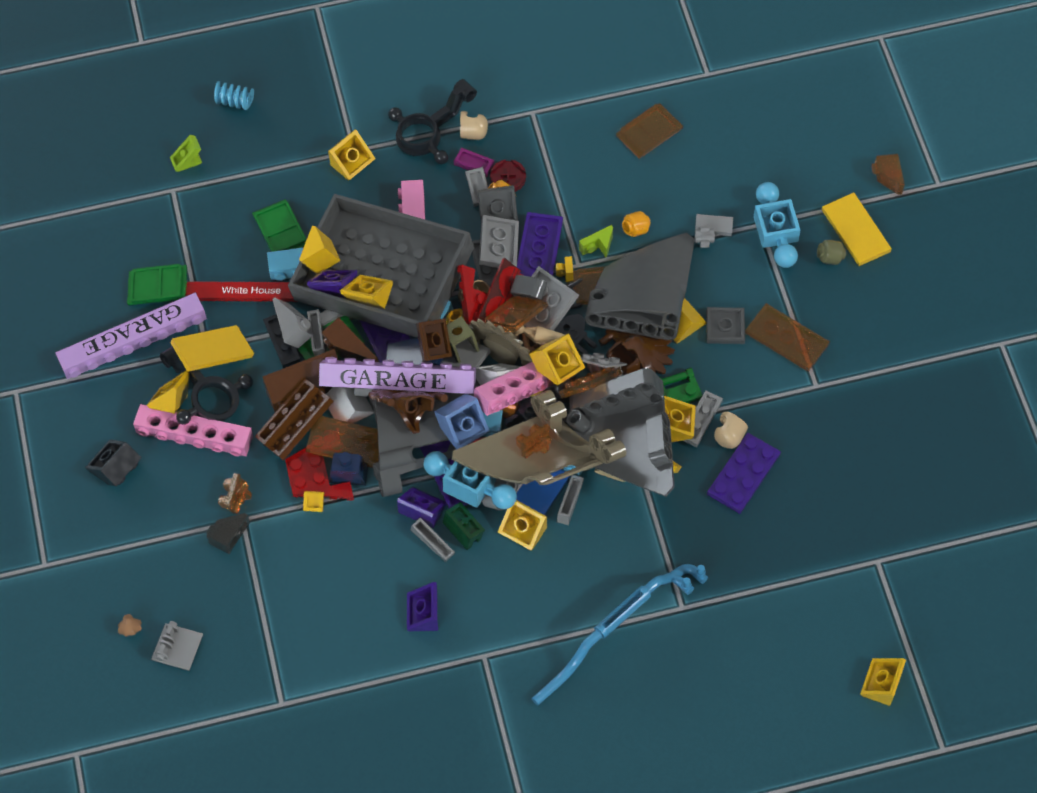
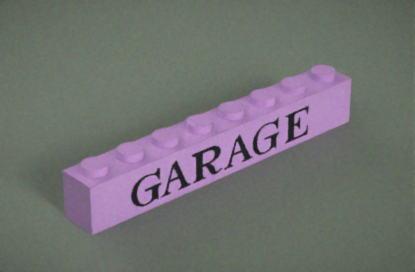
[55,292,207,379]
[319,357,476,394]

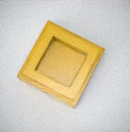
[303,491,324,512]

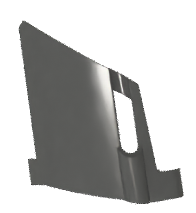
[369,379,481,497]

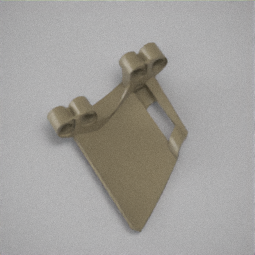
[452,390,626,485]

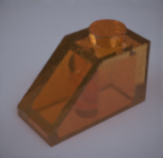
[872,154,905,195]

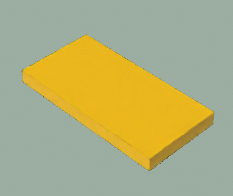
[822,193,892,266]
[170,325,254,372]

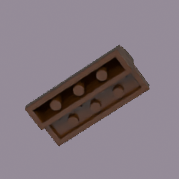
[255,378,334,460]

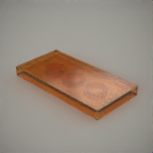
[745,303,830,372]

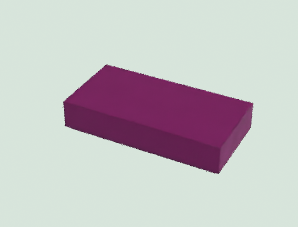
[454,148,494,177]

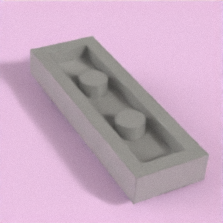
[682,390,723,448]

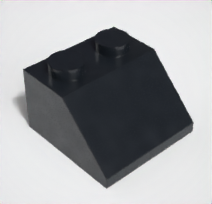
[85,439,141,486]

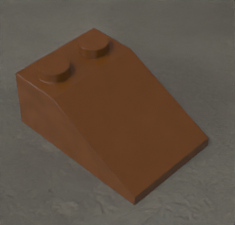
[321,317,379,362]

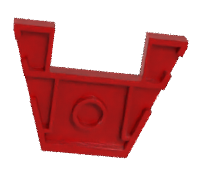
[457,264,487,325]
[285,430,354,501]

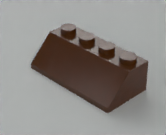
[263,349,338,412]

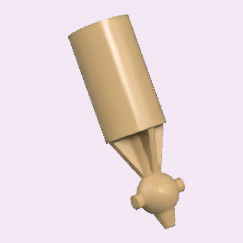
[509,321,565,345]

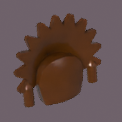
[598,329,675,375]
[369,389,448,434]

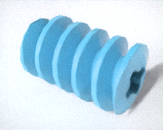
[214,81,254,110]

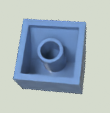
[434,394,490,449]

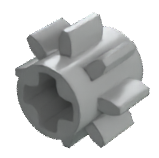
[695,224,715,248]

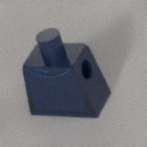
[329,452,368,486]

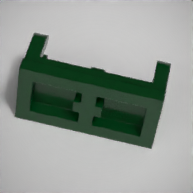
[443,502,485,550]

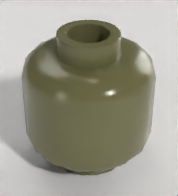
[817,240,846,265]

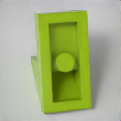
[170,135,202,172]
[579,225,613,258]

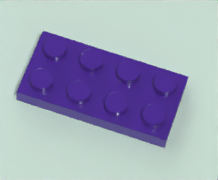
[517,212,563,277]
[707,433,781,514]

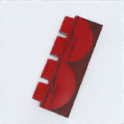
[476,258,523,327]

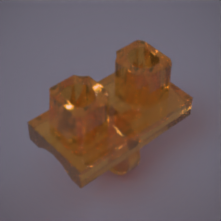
[516,424,551,458]
[218,473,252,514]

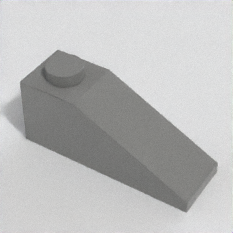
[272,298,313,348]

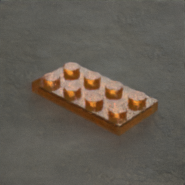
[306,416,379,468]

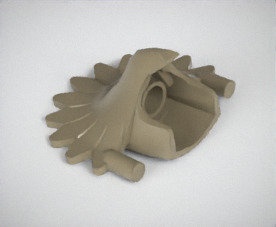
[468,319,532,366]

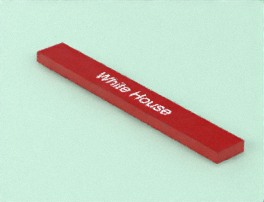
[186,282,298,302]

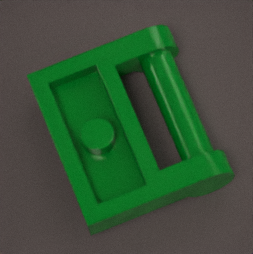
[660,367,703,404]

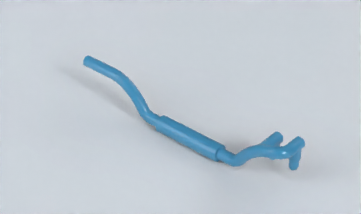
[531,564,708,706]

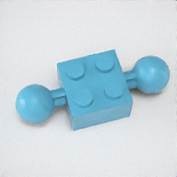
[754,182,801,268]
[423,451,517,509]

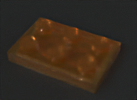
[559,367,622,398]

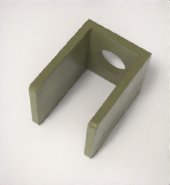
[447,316,480,363]

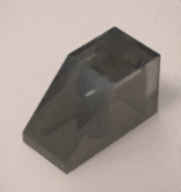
[207,513,250,554]

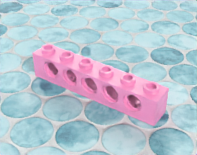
[474,362,577,416]
[133,404,253,456]

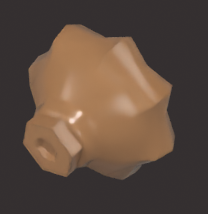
[118,614,142,636]

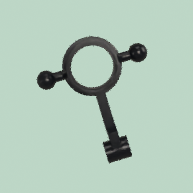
[388,79,477,165]
[160,346,253,425]

